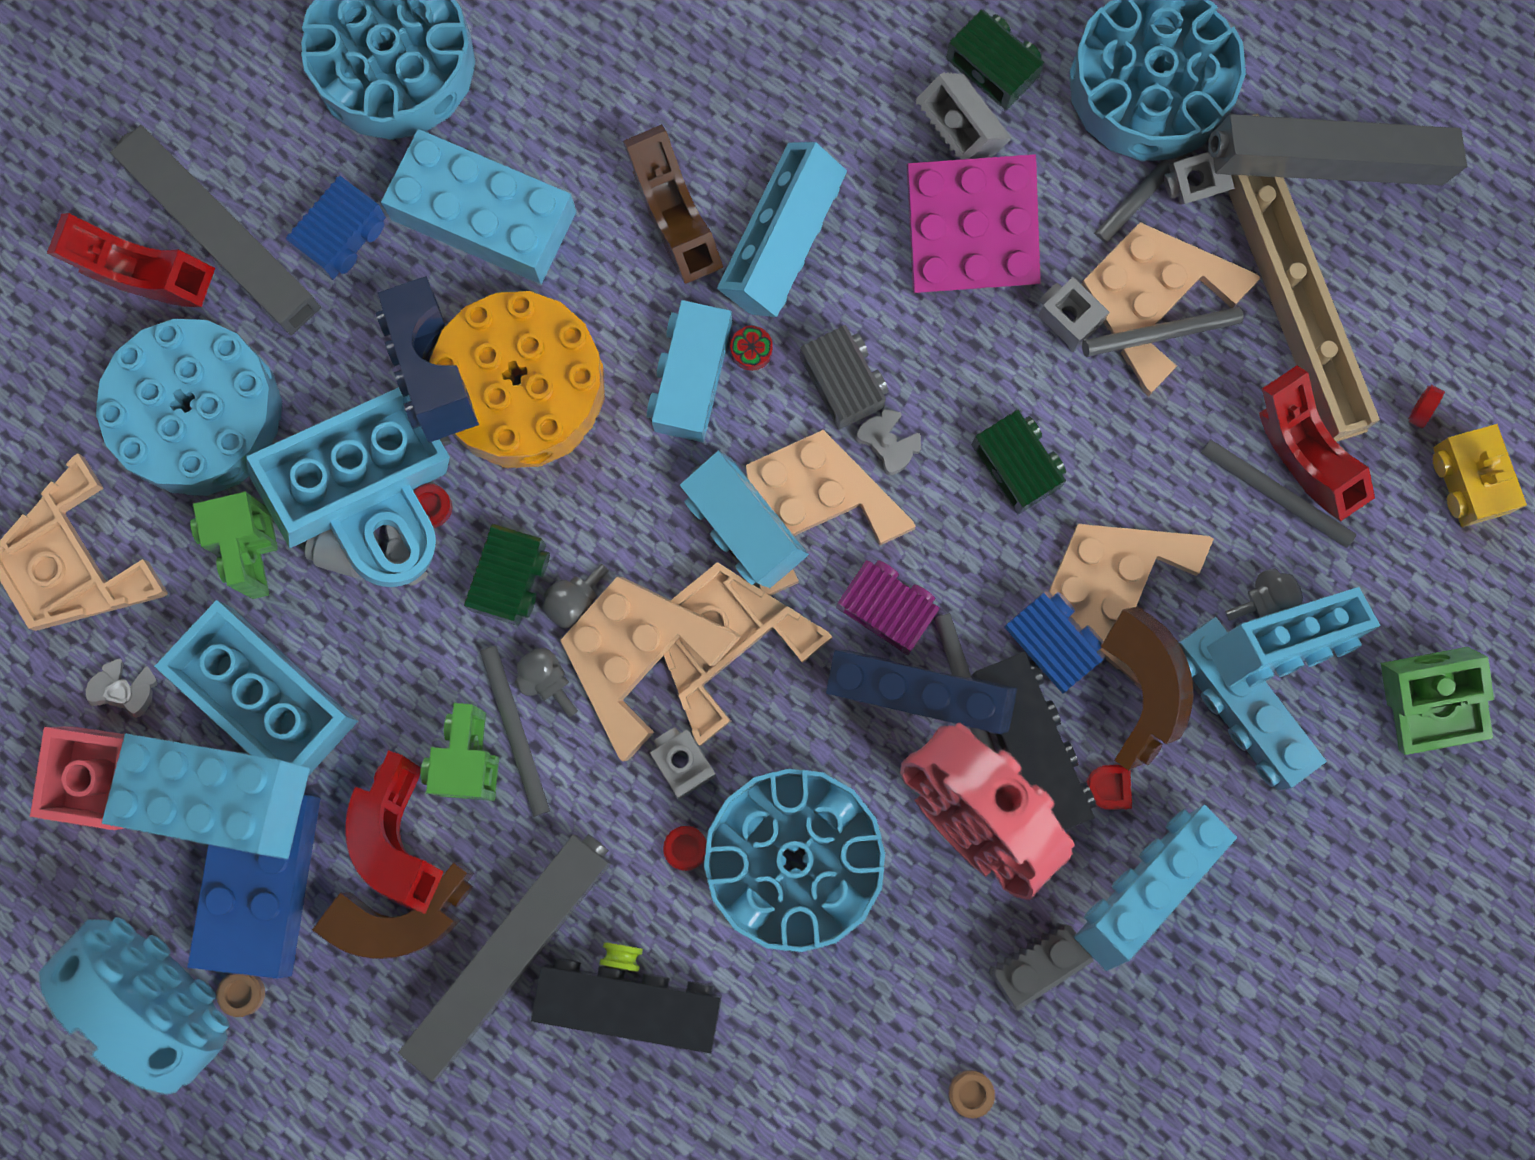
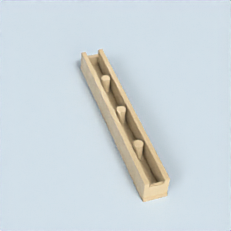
[1208,114,1380,442]

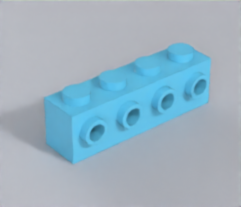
[717,142,847,317]
[1207,587,1381,688]
[1178,617,1327,791]
[1074,805,1237,971]

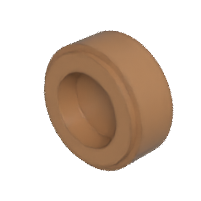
[216,973,265,1017]
[948,1070,995,1118]

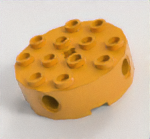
[429,291,605,468]

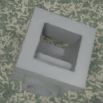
[1164,152,1235,205]
[1038,277,1109,352]
[650,727,717,799]

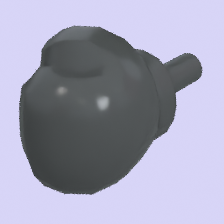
[543,564,609,629]
[1225,568,1303,621]
[515,648,578,718]

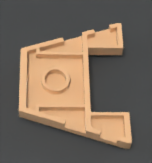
[1082,223,1261,397]
[746,430,916,596]
[0,454,168,631]
[1049,524,1214,690]
[664,562,833,746]
[560,577,741,762]

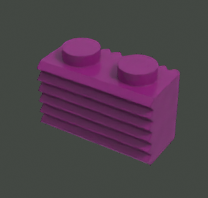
[836,560,940,656]

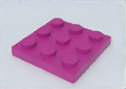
[907,154,1041,293]

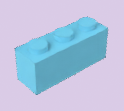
[647,300,733,443]
[680,451,809,588]

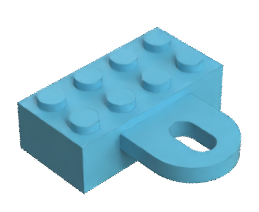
[246,387,450,587]

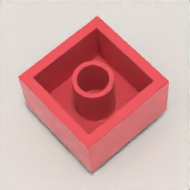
[30,726,126,830]

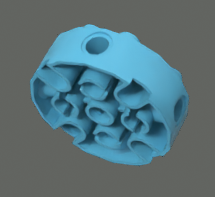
[301,0,476,140]
[1069,0,1246,161]
[96,319,282,496]
[704,769,885,952]
[39,917,230,1094]

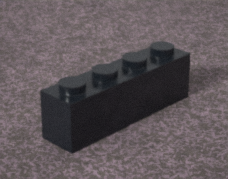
[971,652,1096,830]
[531,958,722,1054]

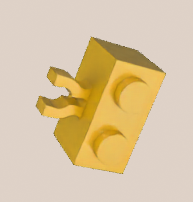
[1433,424,1527,527]

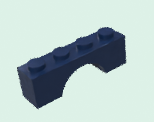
[375,276,479,443]
[826,650,1018,734]

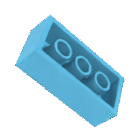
[381,129,576,284]
[154,600,358,776]
[101,733,310,859]

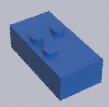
[187,795,321,979]

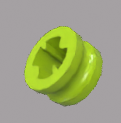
[599,942,643,972]

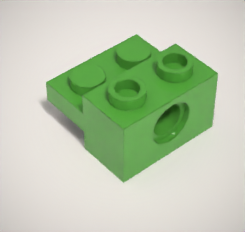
[190,491,278,599]
[1380,646,1494,755]
[421,703,499,801]

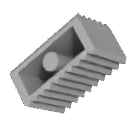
[916,72,1011,160]

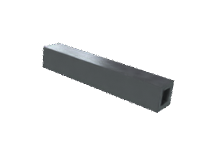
[1209,114,1468,186]
[110,125,321,336]
[397,834,612,1082]

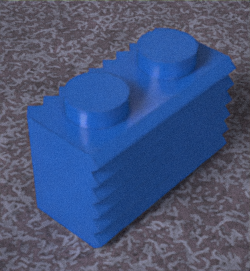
[286,176,386,280]
[1004,589,1105,694]

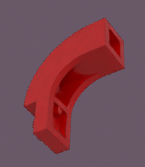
[47,213,216,307]
[1259,365,1375,522]
[345,750,444,914]

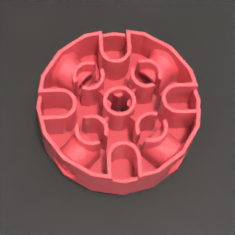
[900,723,1075,900]

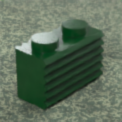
[946,9,1044,111]
[971,410,1066,515]
[464,524,550,626]

